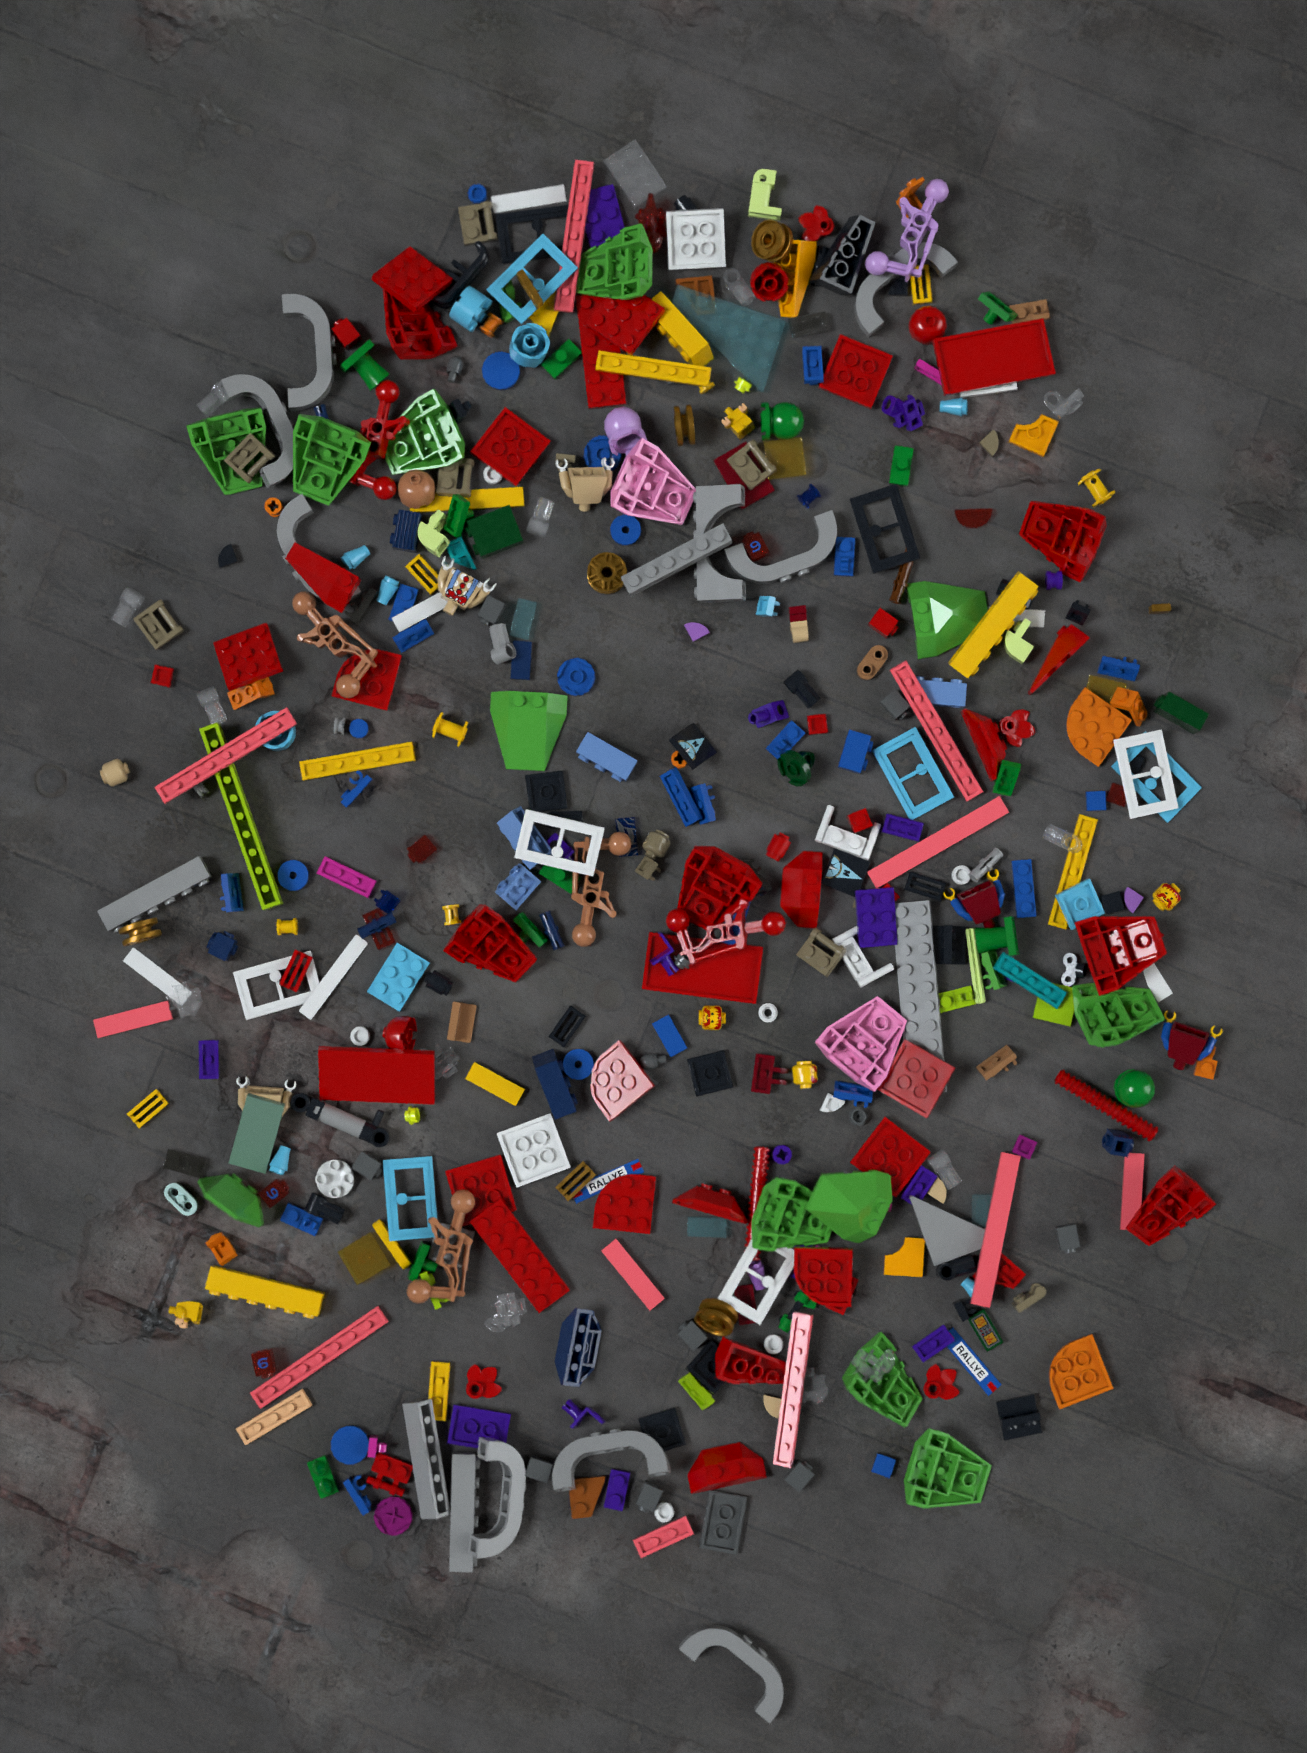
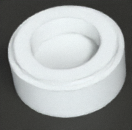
[483,466,502,485]
[951,865,971,885]
[350,1027,370,1046]
[764,1334,783,1354]
[655,1502,674,1522]

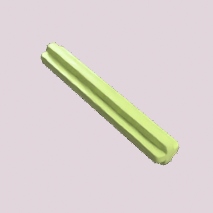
[966,928,986,1004]

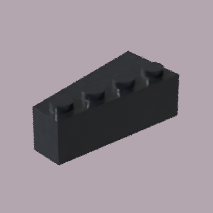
[809,215,876,296]

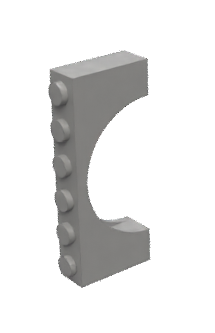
[693,484,746,603]

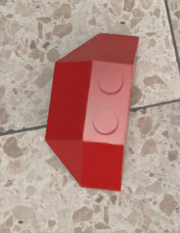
[961,709,1007,782]
[780,851,822,928]
[672,1183,747,1224]
[687,1442,767,1494]

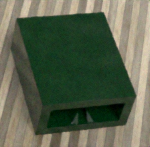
[465,505,524,559]
[1153,691,1209,734]

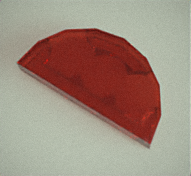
[954,508,993,529]

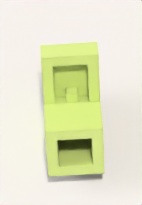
[418,510,450,558]
[1003,618,1034,664]

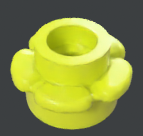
[734,377,752,393]
[404,1106,420,1125]

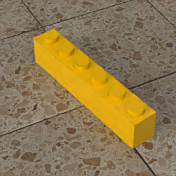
[948,571,1039,678]
[205,1265,325,1319]

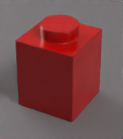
[331,317,362,350]
[868,608,899,638]
[846,808,873,834]

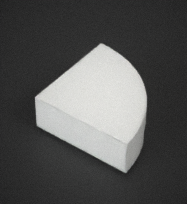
[820,1093,845,1112]

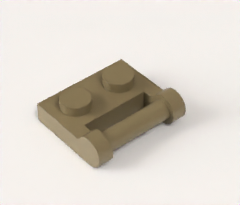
[458,201,498,246]
[224,432,276,483]
[727,439,777,491]
[436,458,475,498]
[133,599,184,650]
[796,928,847,977]
[1011,1283,1046,1313]

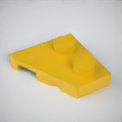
[529,291,559,337]

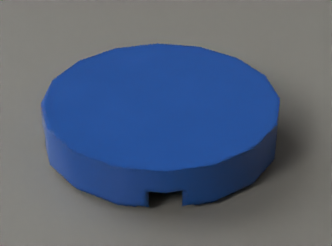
[482,352,520,390]
[584,435,621,471]
[557,658,595,696]
[331,1425,369,1464]

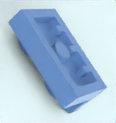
[495,863,541,910]

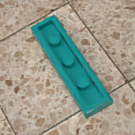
[993,952,1067,1009]

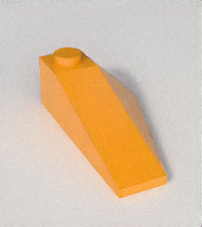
[775,240,817,318]

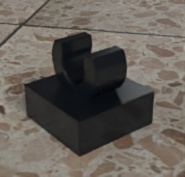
[449,398,472,424]
[1065,600,1091,626]
[953,1299,976,1322]

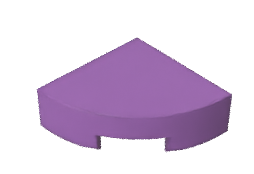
[684,622,710,642]
[1124,887,1144,913]

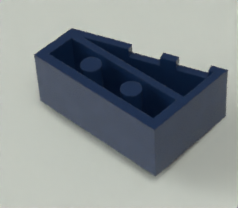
[532,1049,578,1119]

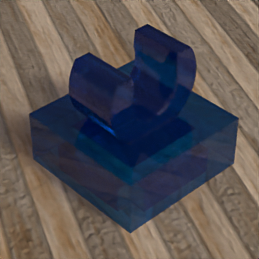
[374,890,401,914]

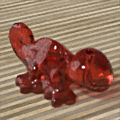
[635,193,667,254]

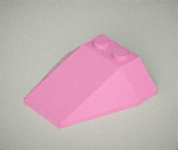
[610,438,696,525]
[815,996,907,1092]

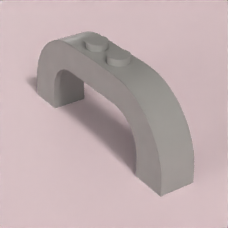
[855,242,958,338]
[282,294,337,411]
[218,374,295,489]
[277,494,363,601]
[724,510,837,584]
[552,1429,671,1492]
[468,1437,526,1558]
[679,1625,783,1723]

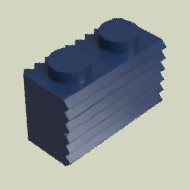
[390,510,422,553]

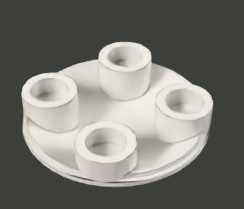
[315,1160,354,1198]

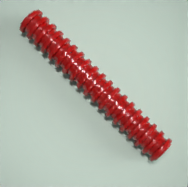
[1054,1069,1158,1142]
[744,1146,771,1261]

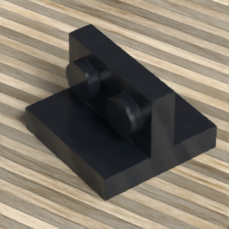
[933,925,966,965]
[996,1394,1042,1441]

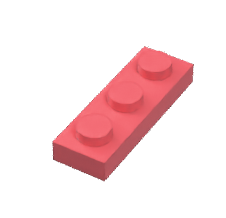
[633,1515,694,1558]

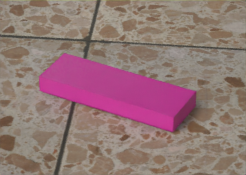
[317,857,377,898]

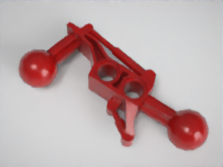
[350,380,410,500]
[666,900,786,964]

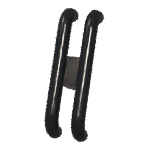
[432,241,489,308]

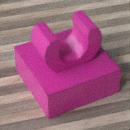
[367,1435,387,1458]

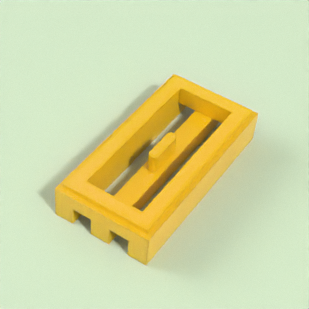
[910,264,932,305]
[405,554,438,595]
[127,1089,169,1128]

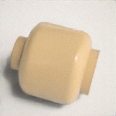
[100,759,130,787]

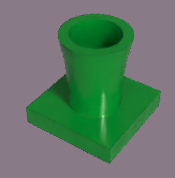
[340,339,390,391]
[975,916,1019,956]

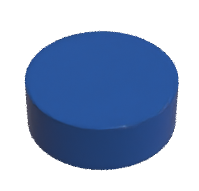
[468,184,487,204]
[349,719,369,739]

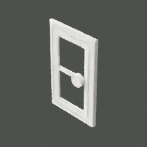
[1113,729,1178,819]
[514,809,605,876]
[233,950,320,1020]
[718,1239,794,1325]

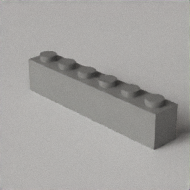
[621,523,732,597]
[97,856,212,933]
[402,1399,451,1519]
[449,1452,480,1572]

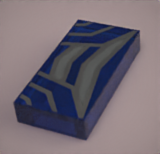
[615,817,638,857]

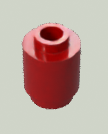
[765,832,791,862]

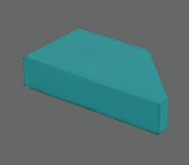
[446,536,476,570]

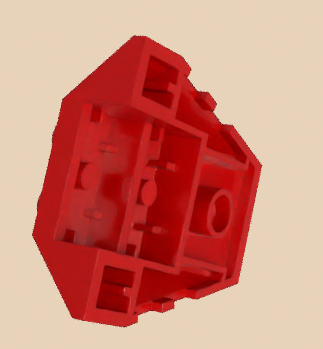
[383,289,457,360]
[1019,500,1107,582]
[677,846,762,931]
[443,904,537,983]
[1074,916,1167,996]
[1126,1165,1216,1246]

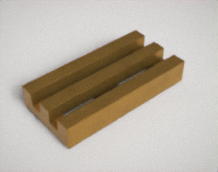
[517,269,543,309]
[555,1161,596,1201]

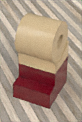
[788,605,809,643]

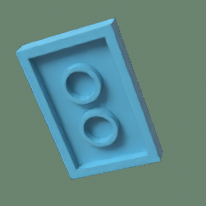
[367,943,430,1012]

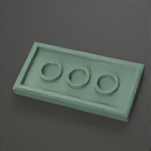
[229,1093,285,1174]

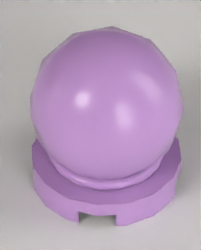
[604,406,647,456]

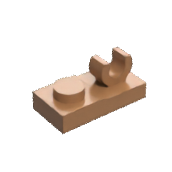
[1009,299,1050,324]
[976,1045,1017,1081]

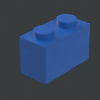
[838,730,873,774]

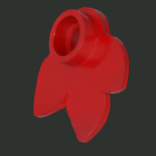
[798,205,835,242]
[999,709,1035,747]
[466,1364,502,1399]
[923,1364,960,1400]

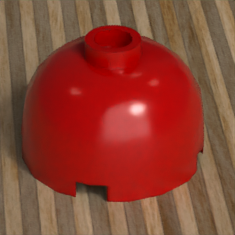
[750,262,788,302]
[908,306,947,345]
[383,1016,417,1050]

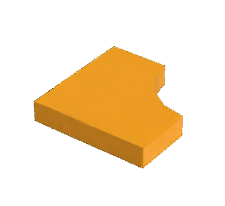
[1008,414,1059,457]
[884,1237,925,1277]

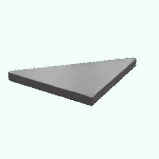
[909,1195,985,1266]

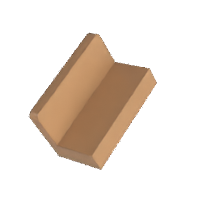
[447,1002,477,1043]

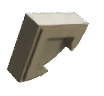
[979,429,999,457]

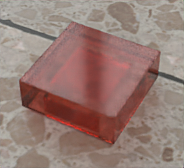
[1106,783,1126,807]

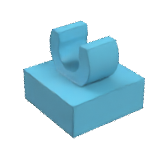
[756,596,780,617]

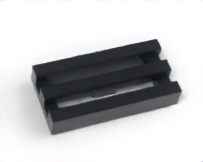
[904,871,946,901]
[548,1005,586,1047]

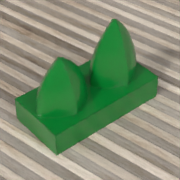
[307,1455,339,1499]

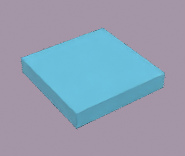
[1055,878,1105,930]

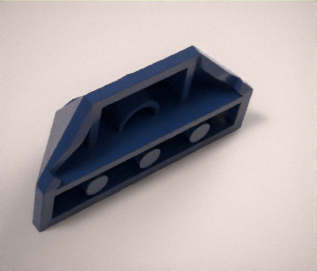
[555,1308,602,1387]

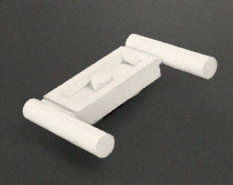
[815,805,881,861]
[832,926,894,988]

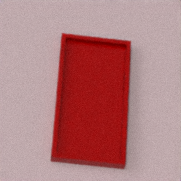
[932,318,1056,396]
[642,932,763,1004]
[318,1046,435,1105]

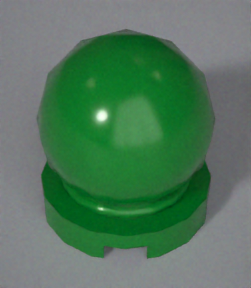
[761,402,804,441]
[1113,1069,1155,1108]

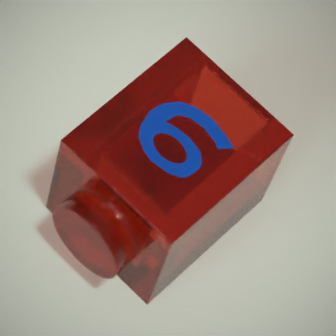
[742,531,769,562]
[258,1178,290,1208]
[251,1348,277,1379]

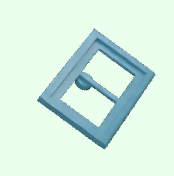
[486,234,578,325]
[872,727,954,820]
[1111,731,1202,823]
[382,1156,439,1241]

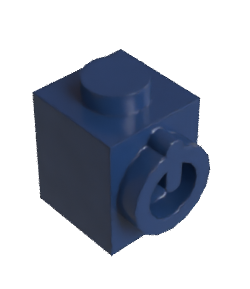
[206,931,238,962]
[1102,1128,1134,1157]

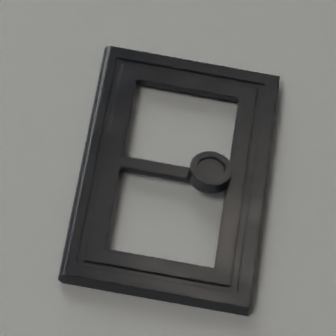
[496,205,569,264]
[850,484,921,574]

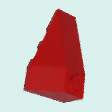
[285,542,361,613]
[1027,624,1089,695]
[715,1336,786,1384]

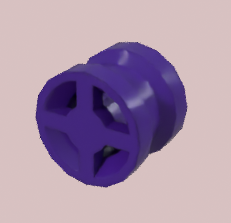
[1045,571,1063,590]
[772,1145,792,1164]

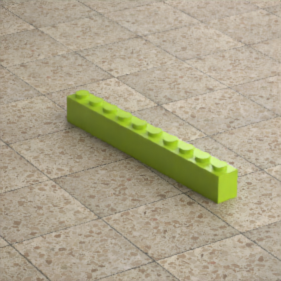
[199,723,283,911]

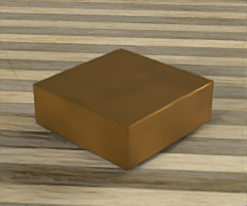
[1149,603,1171,614]

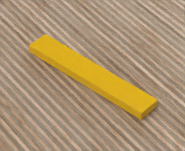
[595,350,712,388]
[410,487,524,513]
[299,742,416,781]
[1047,814,1098,930]

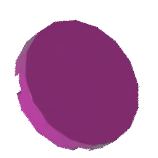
[374,1496,413,1536]

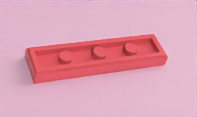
[93,1001,173,1038]
[1120,1153,1144,1230]
[601,1239,665,1310]

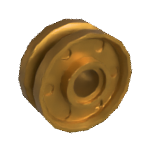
[751,219,793,263]
[674,404,695,446]
[587,552,627,594]
[118,918,162,946]
[694,1298,738,1337]

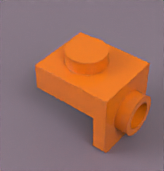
[205,1232,238,1266]

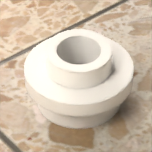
[758,1003,778,1022]

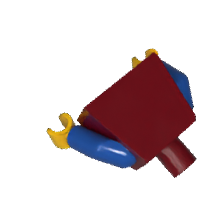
[944,869,1005,928]
[1161,1010,1222,1070]

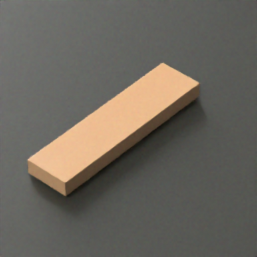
[236,1389,313,1445]

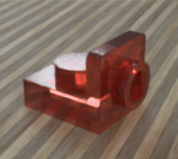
[407,835,438,864]

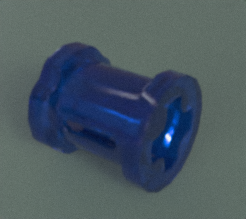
[796,484,821,509]

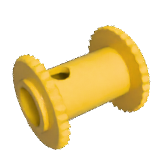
[1078,468,1115,507]
[432,712,468,747]

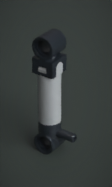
[290,1093,391,1147]

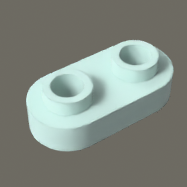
[164,1183,198,1216]

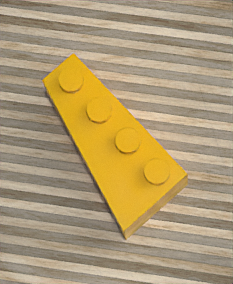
[652,291,714,366]

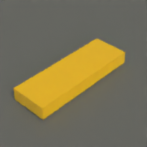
[465,1062,525,1106]
[428,1361,451,1421]

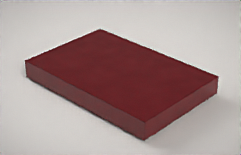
[713,441,775,510]

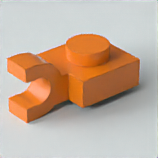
[1193,1046,1218,1080]

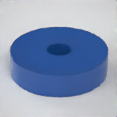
[610,515,641,546]
[278,860,309,891]
[563,1049,594,1080]

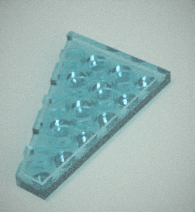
[672,285,786,393]

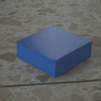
[1085,791,1106,811]
[871,1453,896,1478]

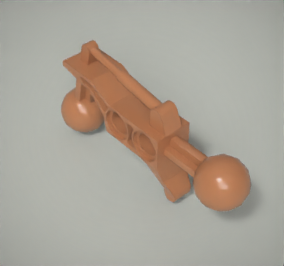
[292,591,378,698]
[571,831,631,947]
[407,1189,475,1304]

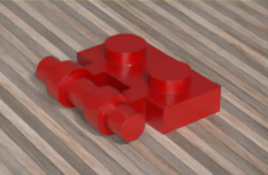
[366,1452,413,1497]

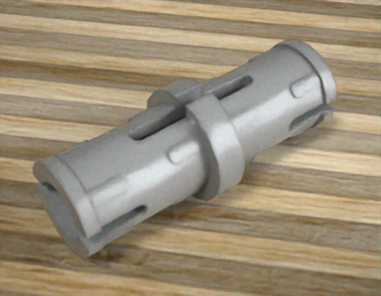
[968,848,1003,882]

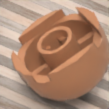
[397,469,436,509]

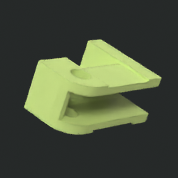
[748,169,782,221]

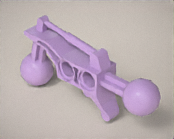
[865,178,949,282]

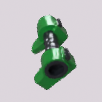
[778,1291,816,1333]

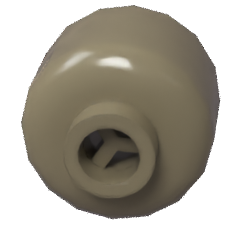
[642,830,671,859]

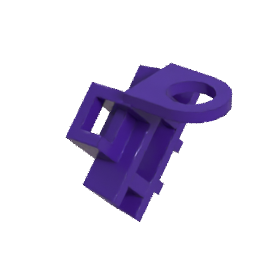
[882,394,925,431]

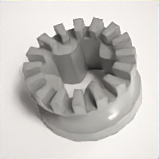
[334,717,346,735]
[193,782,209,798]

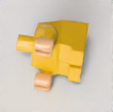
[721,403,755,440]
[169,1301,203,1329]

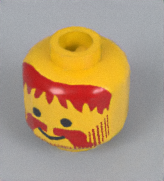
[1152,883,1181,911]
[699,1005,726,1030]
[792,1061,818,1089]

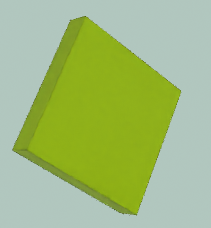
[1032,983,1074,1027]

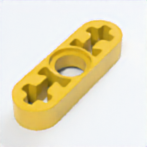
[372,1219,412,1270]

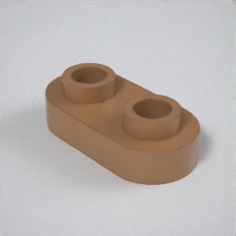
[857,645,888,680]

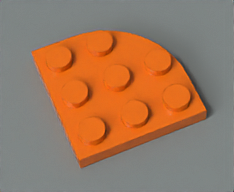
[1066,687,1132,767]
[1049,1334,1113,1410]

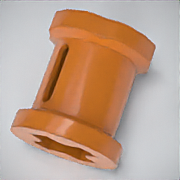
[479,312,503,338]
[264,497,284,517]
[671,751,687,769]

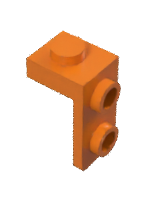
[896,177,925,218]
[227,677,275,710]
[1110,687,1147,727]

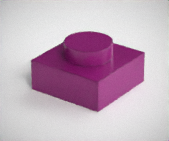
[1011,1134,1037,1160]

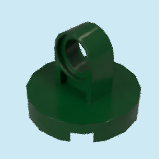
[777,750,815,787]

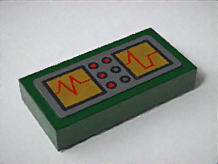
[968,1308,1003,1352]

